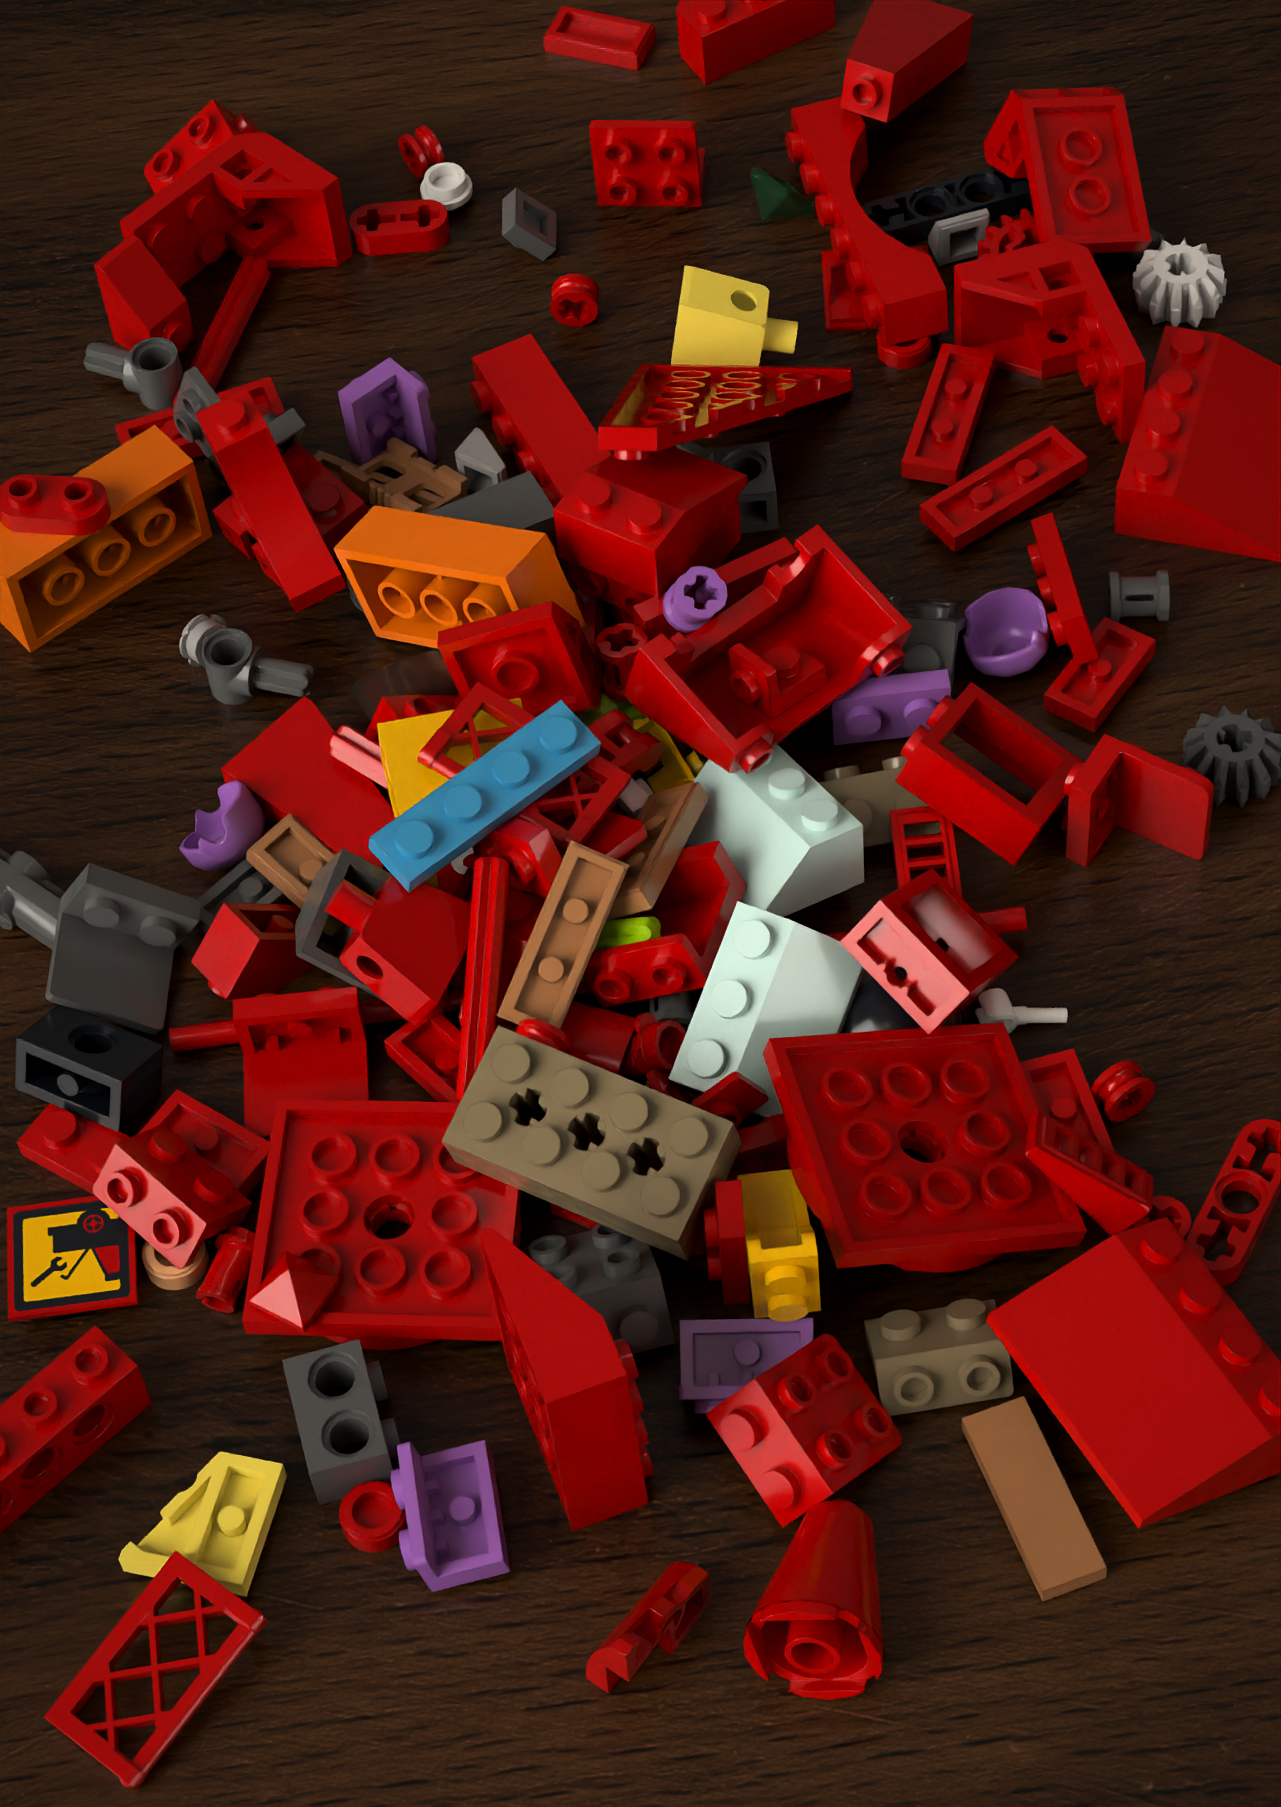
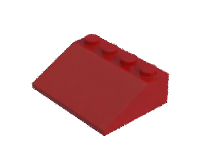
[1114,325,1281,562]
[986,1217,1281,1529]
[478,1227,654,1531]

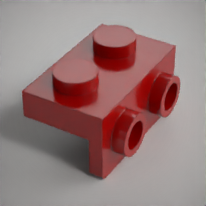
[93,1124,252,1269]

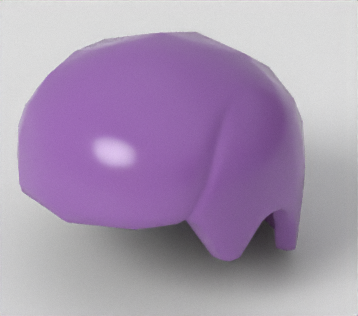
[961,587,1051,677]
[179,780,266,872]

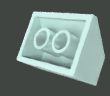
[684,744,864,917]
[668,901,865,1118]

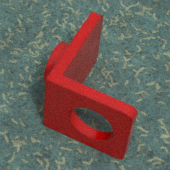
[645,1068,769,1128]

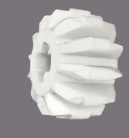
[1133,237,1227,328]

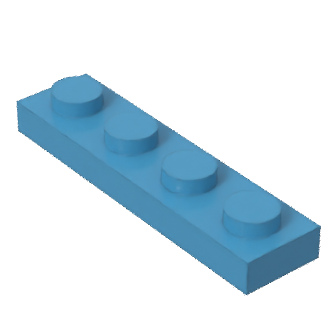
[369,700,601,893]

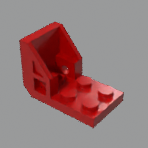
[983,87,1152,253]
[119,132,353,289]
[954,238,1146,445]
[437,591,604,717]

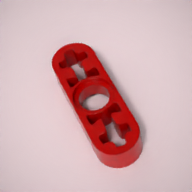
[1186,1119,1281,1287]

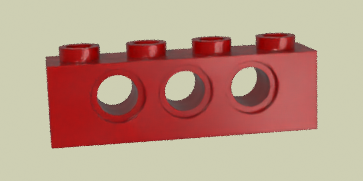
[0,1325,152,1533]

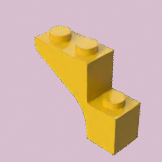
[737,1169,821,1322]

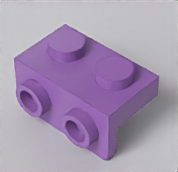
[338,357,438,472]
[828,669,951,745]
[678,1318,814,1414]
[391,1440,510,1592]

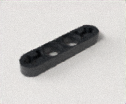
[861,167,1034,246]

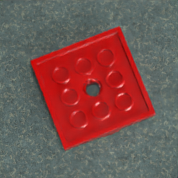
[763,1022,1087,1273]
[242,1098,530,1350]

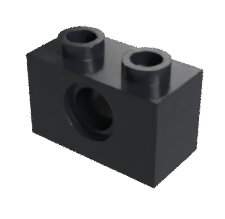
[15,1004,163,1132]

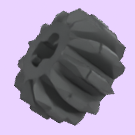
[1182,705,1281,808]

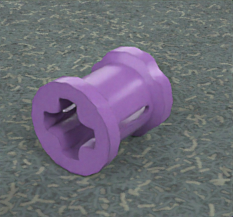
[662,566,728,633]

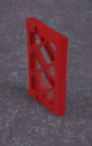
[417,681,631,852]
[43,1550,268,1791]

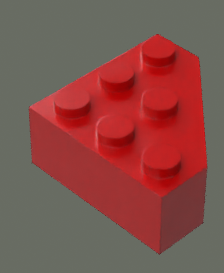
[676,0,836,85]

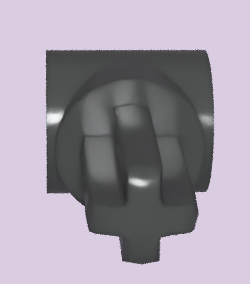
[84,337,184,410]
[201,628,315,705]

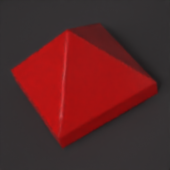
[249,1250,341,1333]

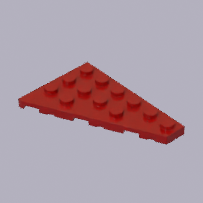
[598,364,853,460]

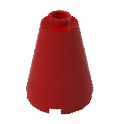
[743,1499,885,1700]

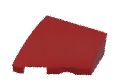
[586,1561,711,1694]

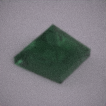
[750,167,815,221]

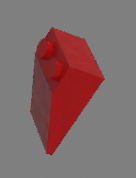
[553,446,748,599]

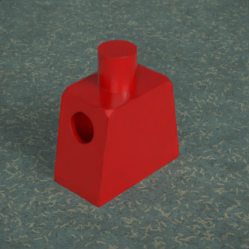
[324,875,471,1025]

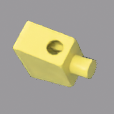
[671,265,798,366]

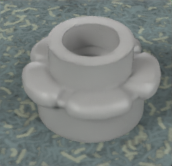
[179,614,227,667]

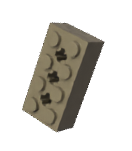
[441,1025,742,1261]

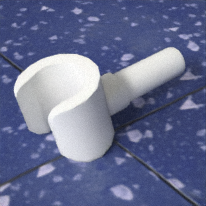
[975,988,1068,1034]

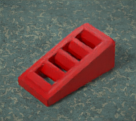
[889,806,963,899]
[1025,1110,1154,1235]

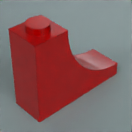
[195,388,347,613]

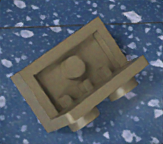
[819,756,940,849]
[864,1299,1014,1416]

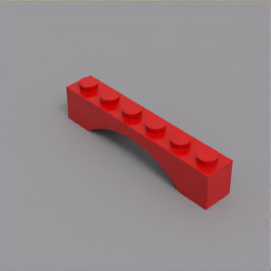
[785,96,949,347]

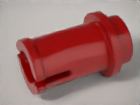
[196,1226,255,1313]

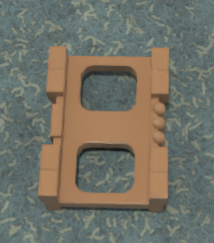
[340,436,469,514]

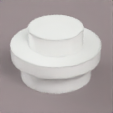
[420,162,473,211]

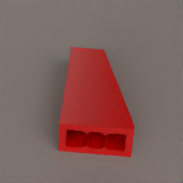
[840,0,974,123]
[221,696,395,873]

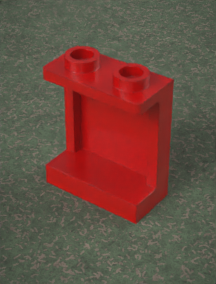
[582,840,747,1008]

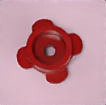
[631,1013,686,1078]

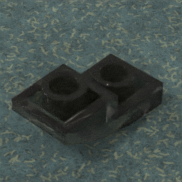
[352,649,459,720]

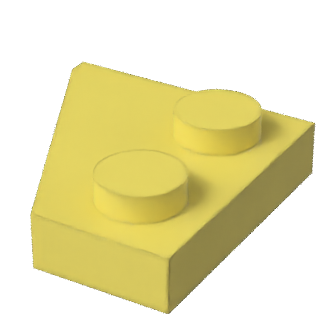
[118,1451,287,1597]

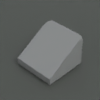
[928,208,990,266]
[455,427,508,494]

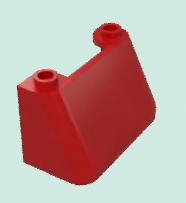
[624,524,913,774]

